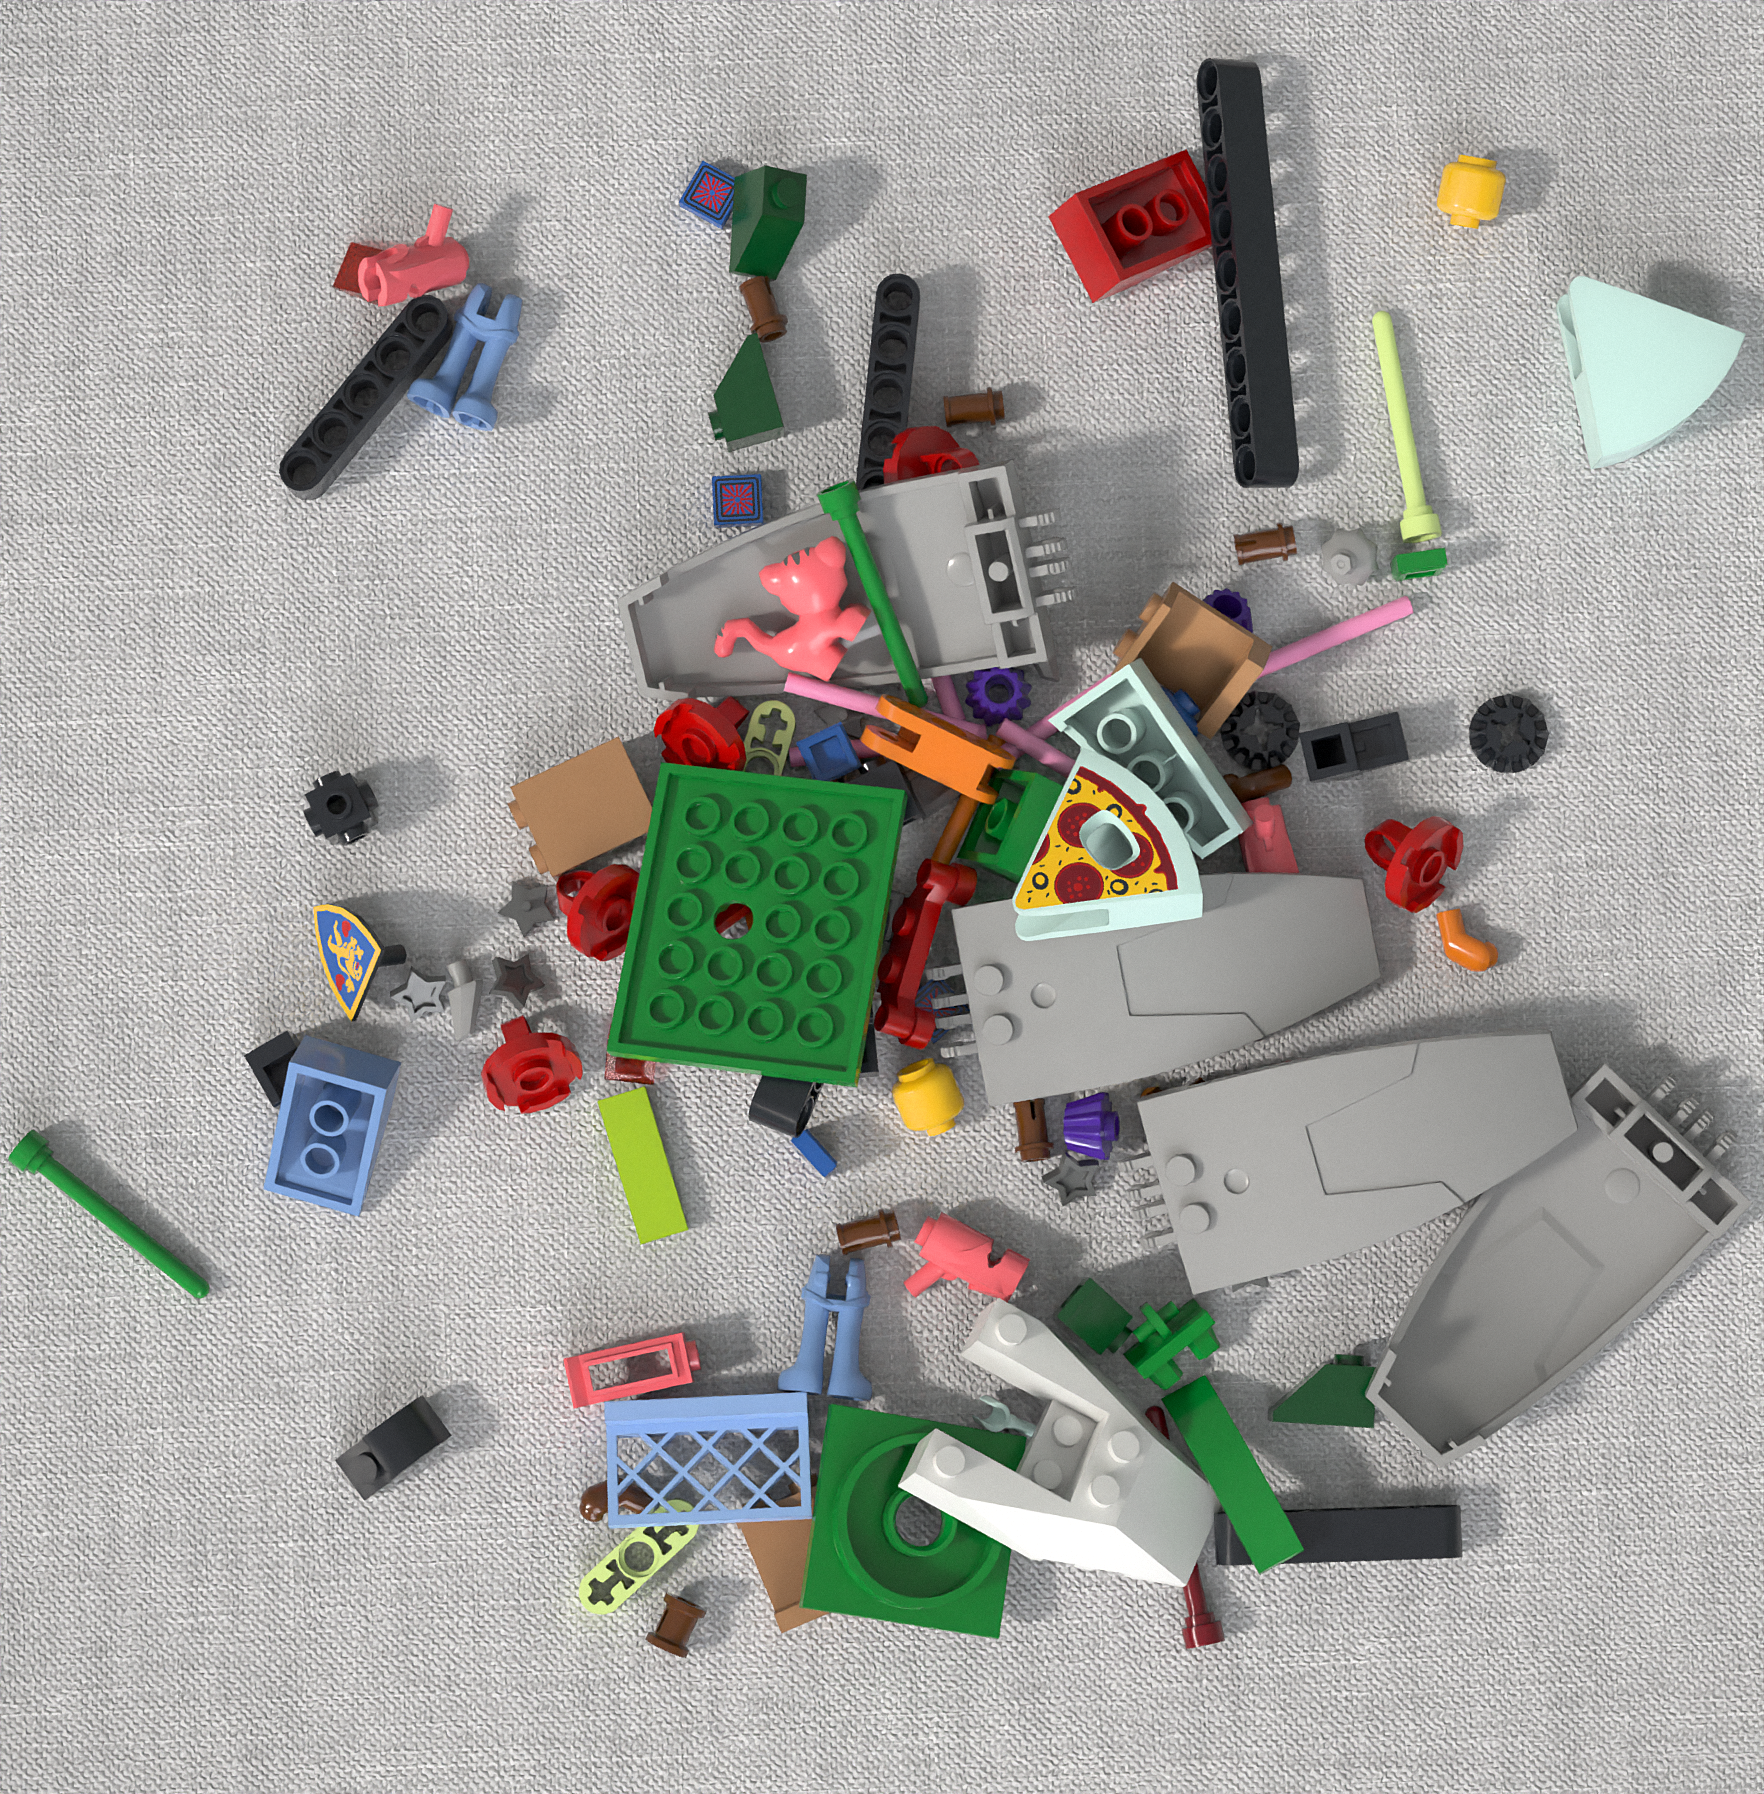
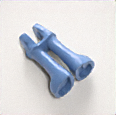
[407,283,522,431]
[777,1254,872,1401]

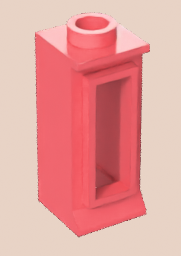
[563,1332,701,1408]

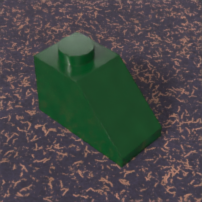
[729,165,807,282]
[707,333,785,452]
[1053,1277,1133,1355]
[1268,1354,1376,1428]

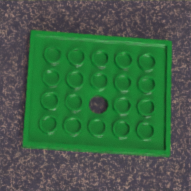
[606,762,908,1088]

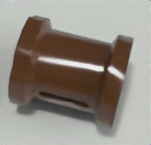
[645,1593,707,1658]

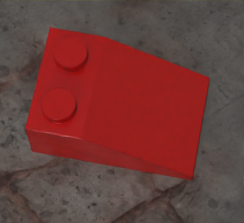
[1048,149,1212,303]

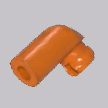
[1436,909,1498,972]

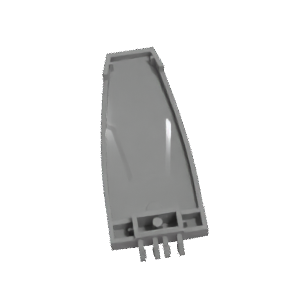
[617,459,1079,701]
[925,872,1381,1107]
[1117,1028,1579,1295]
[1365,1063,1753,1468]

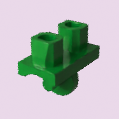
[1123,1298,1220,1390]

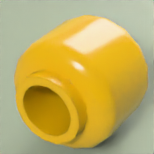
[1437,155,1506,229]
[891,1058,964,1136]

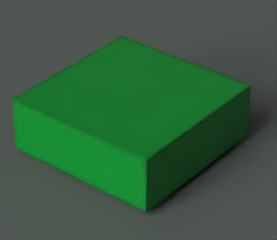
[1390,548,1448,582]

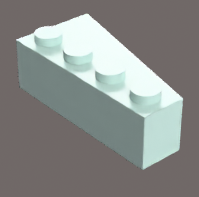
[1048,658,1253,859]

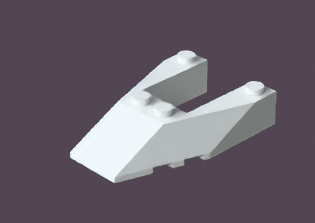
[898,1298,1221,1587]

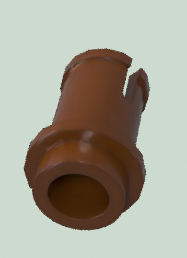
[739,276,788,343]
[943,387,1005,428]
[1233,522,1297,566]
[1013,1098,1054,1163]
[836,1208,901,1256]

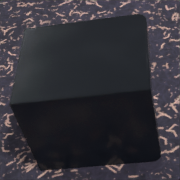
[244,1030,300,1110]

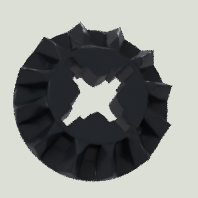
[1220,690,1300,770]
[1469,694,1550,773]

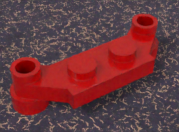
[874,858,977,1050]

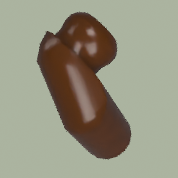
[1222,764,1292,804]
[579,1478,653,1522]

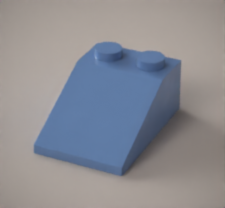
[263,1035,401,1217]

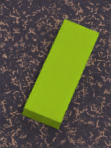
[597,1086,689,1245]

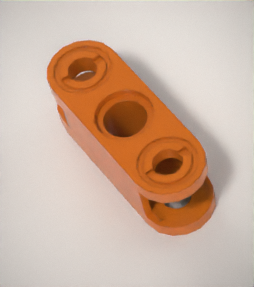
[860,694,1017,805]

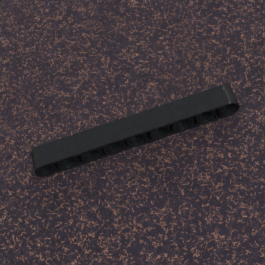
[1196,58,1299,488]

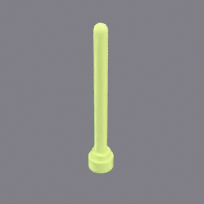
[1372,311,1442,543]

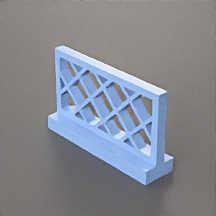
[604,1392,812,1529]

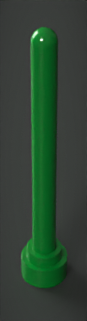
[817,479,928,708]
[8,1129,210,1299]

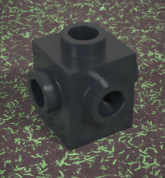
[303,771,379,846]

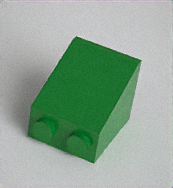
[957,768,1064,884]

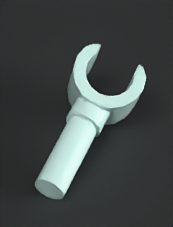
[972,1395,1037,1437]

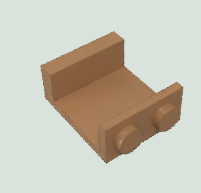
[1111,582,1273,740]
[507,736,652,882]
[736,1473,829,1633]

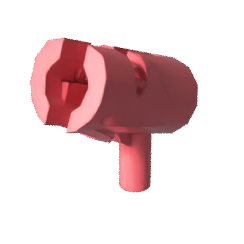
[358,203,469,307]
[1238,797,1299,873]
[903,1212,1030,1303]

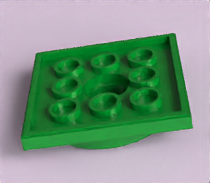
[799,1404,1027,1639]

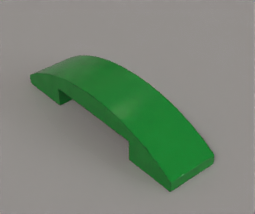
[1161,1375,1304,1575]

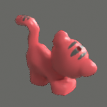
[714,536,872,682]

